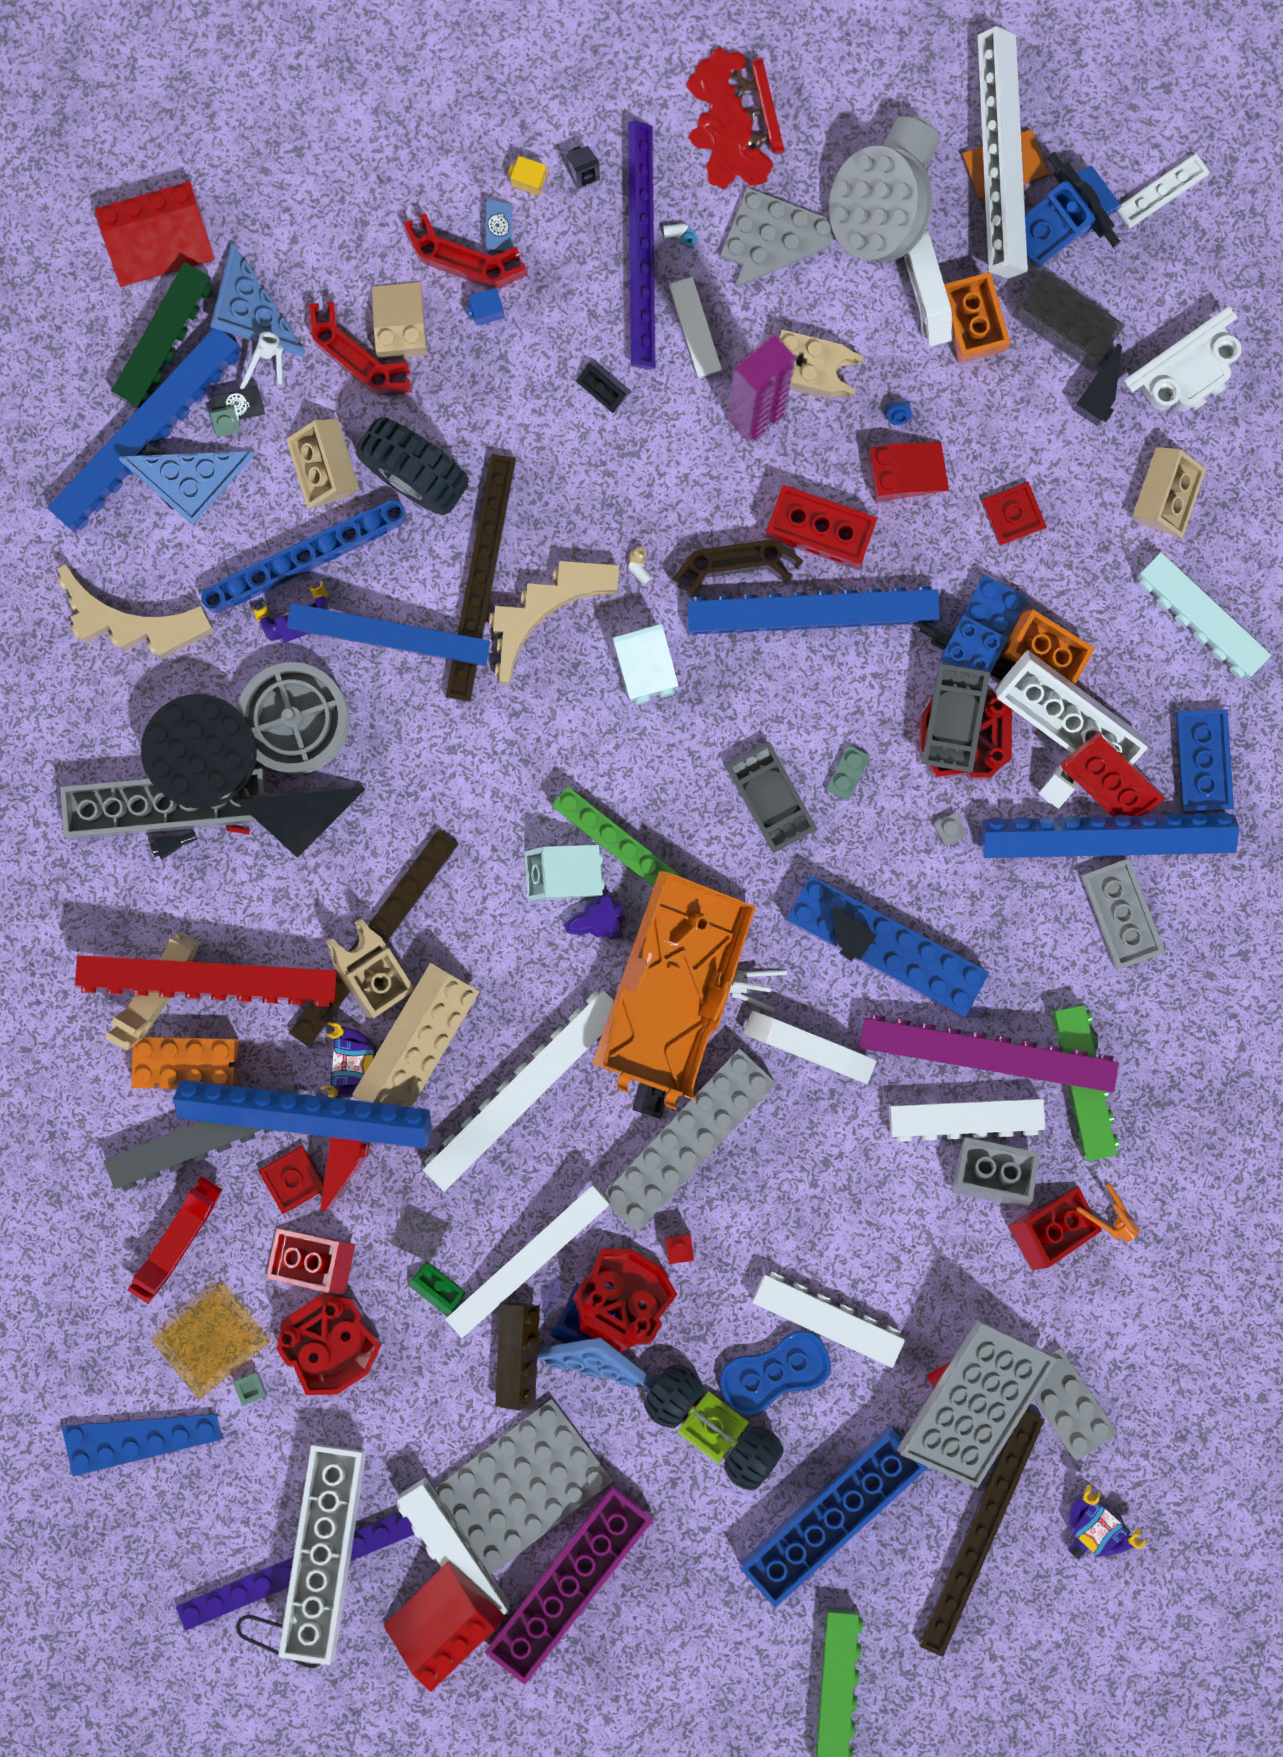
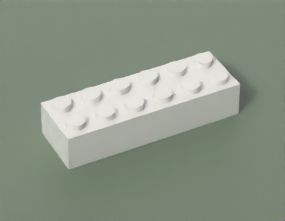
[995,650,1148,764]

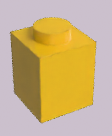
[508,156,548,196]

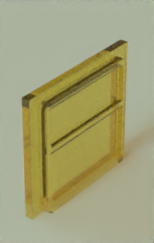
[151,1282,271,1400]

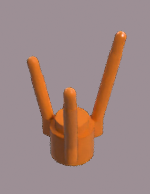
[1076,1183,1140,1242]

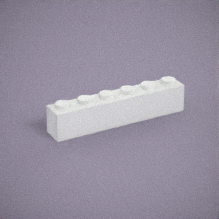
[889,1099,1045,1142]
[752,1271,905,1368]
[397,1477,511,1615]

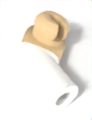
[628,547,652,585]

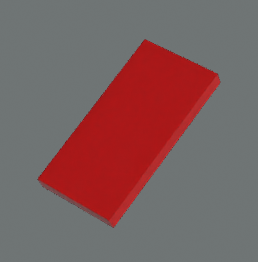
[1060,731,1165,817]

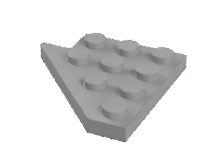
[720,188,835,287]

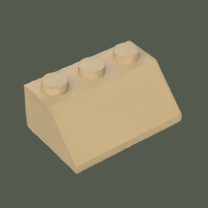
[286,419,360,509]
[1132,447,1206,538]

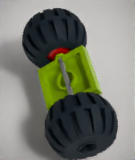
[644,1365,784,1490]

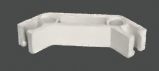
[904,229,954,346]
[743,1011,877,1085]

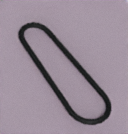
[236,1615,321,1668]

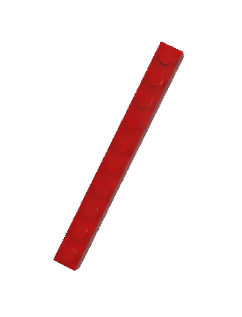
[75,955,336,1007]

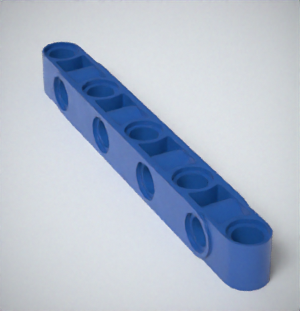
[201,500,407,613]

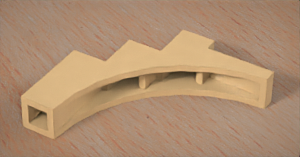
[489,561,619,685]
[57,564,216,659]

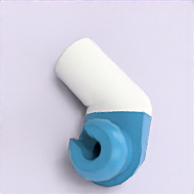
[663,224,698,247]

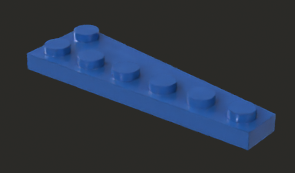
[61,1413,223,1477]

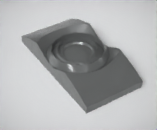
[922,664,990,772]
[725,742,817,853]

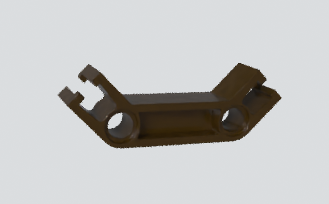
[672,540,804,598]

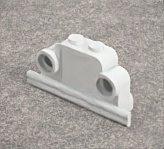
[1123,306,1242,411]

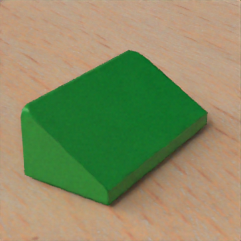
[408,1261,466,1316]

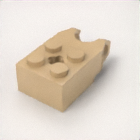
[780,330,864,398]
[326,919,414,1018]

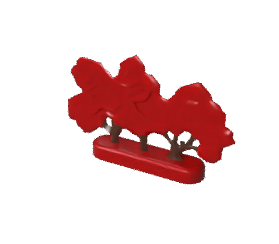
[686,46,785,189]

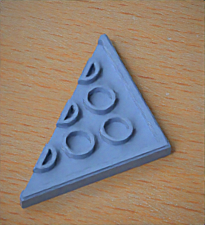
[210,243,305,357]
[118,451,256,525]
[537,1338,656,1391]

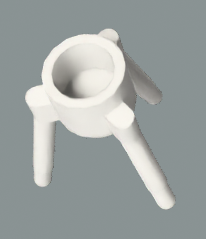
[240,332,283,390]
[729,970,788,1012]

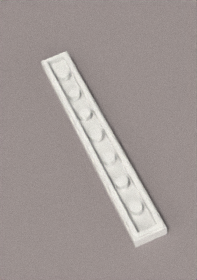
[445,1184,611,1338]

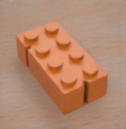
[131,1037,239,1089]

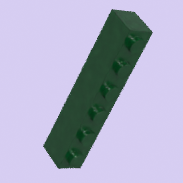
[111,262,213,409]

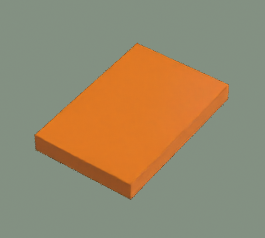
[962,129,1049,201]

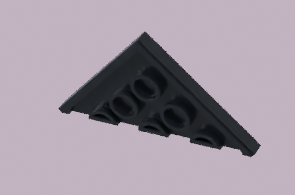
[234,784,365,858]

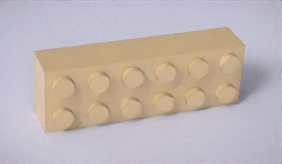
[352,963,480,1107]

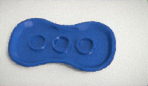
[720,1331,831,1416]

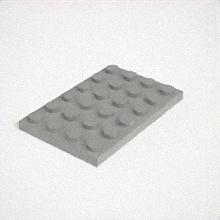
[897,1319,1057,1488]
[434,1398,613,1575]

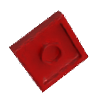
[981,481,1047,546]
[258,1145,324,1215]

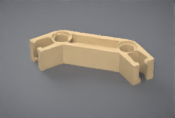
[105,931,202,1051]

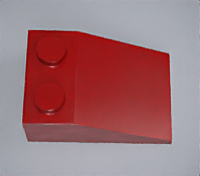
[868,442,949,502]
[320,1137,371,1211]
[1008,1186,1102,1270]
[266,1228,356,1294]

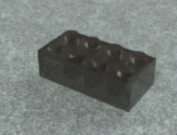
[1011,268,1125,372]

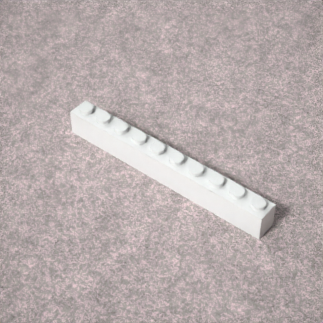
[978,26,1028,279]
[423,990,614,1191]

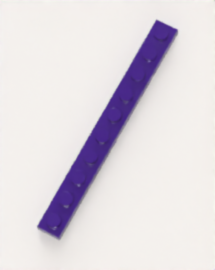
[628,120,656,370]
[176,1512,415,1631]

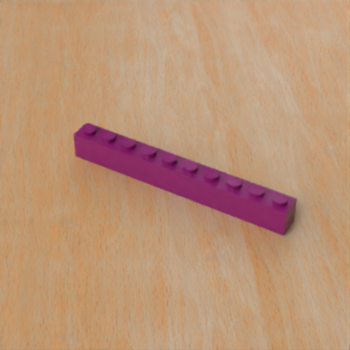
[859,1014,1119,1093]

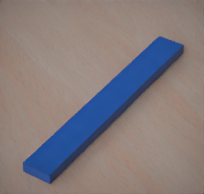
[286,603,490,666]

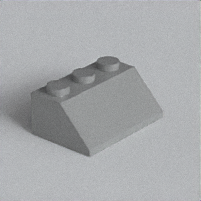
[952,1137,1040,1208]

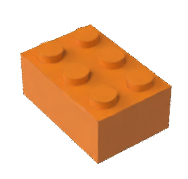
[944,272,1011,364]
[1000,609,1095,685]

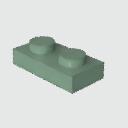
[826,745,870,801]

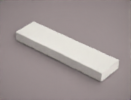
[1116,153,1210,230]
[669,277,722,379]

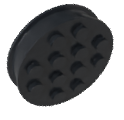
[141,694,257,809]

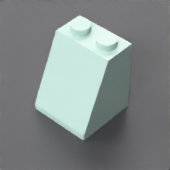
[613,624,678,705]
[524,845,604,902]

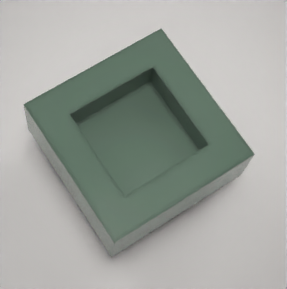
[210,405,241,437]
[233,1371,267,1406]

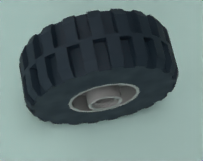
[356,417,469,516]

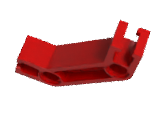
[403,213,528,289]
[309,302,412,395]
[127,1176,223,1304]

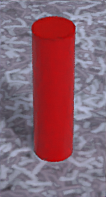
[227,825,250,835]

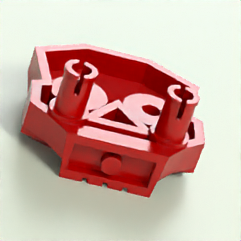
[919,690,1012,780]
[572,1249,678,1353]
[276,1292,383,1395]

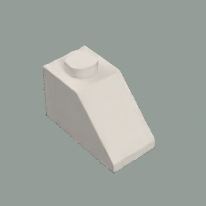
[1039,752,1078,809]

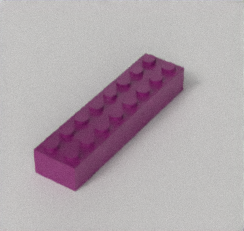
[728,334,796,443]
[484,1483,653,1685]

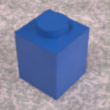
[466,288,505,326]

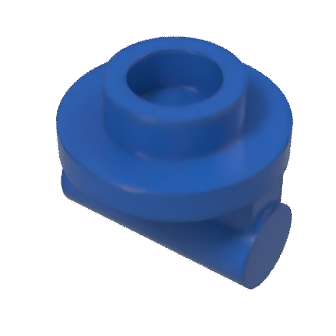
[884,401,912,425]

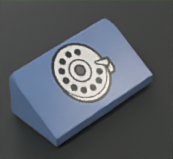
[486,200,512,253]

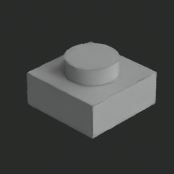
[933,812,968,846]

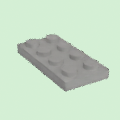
[1081,858,1165,970]
[1033,1347,1118,1462]

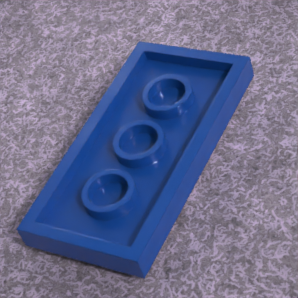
[1175,709,1234,812]

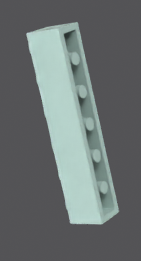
[1136,552,1271,680]

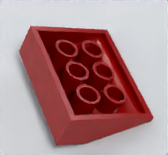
[95,181,215,287]
[384,1561,504,1693]

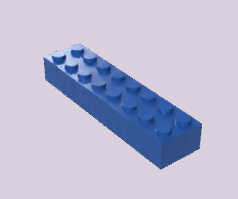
[785,875,990,1017]
[739,1425,928,1608]

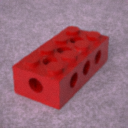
[765,485,878,570]

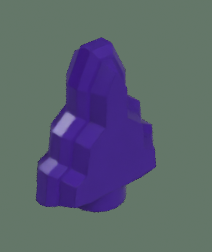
[564,889,626,940]

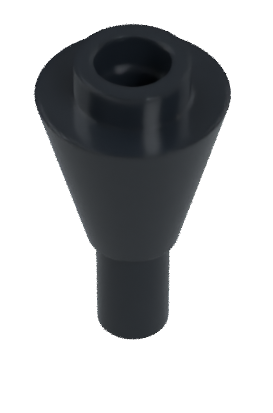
[150,831,197,861]

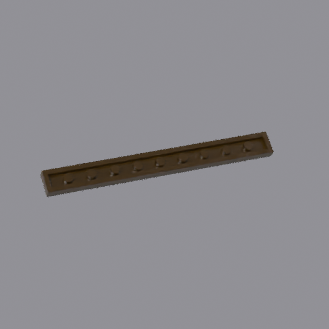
[445,454,516,703]
[289,830,459,1048]
[918,1411,1045,1657]

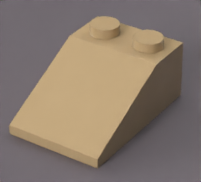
[372,282,428,360]

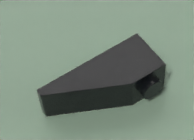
[1073,343,1122,426]

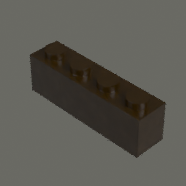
[495,1302,540,1411]

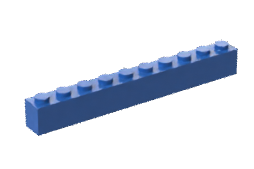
[47,328,242,532]
[687,586,940,635]
[981,813,1239,858]
[173,1080,432,1149]

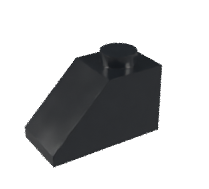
[565,145,600,189]
[830,906,877,962]

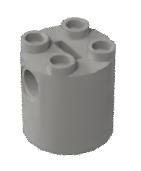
[883,116,940,170]

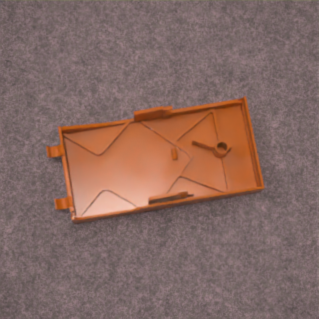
[592,871,756,1109]

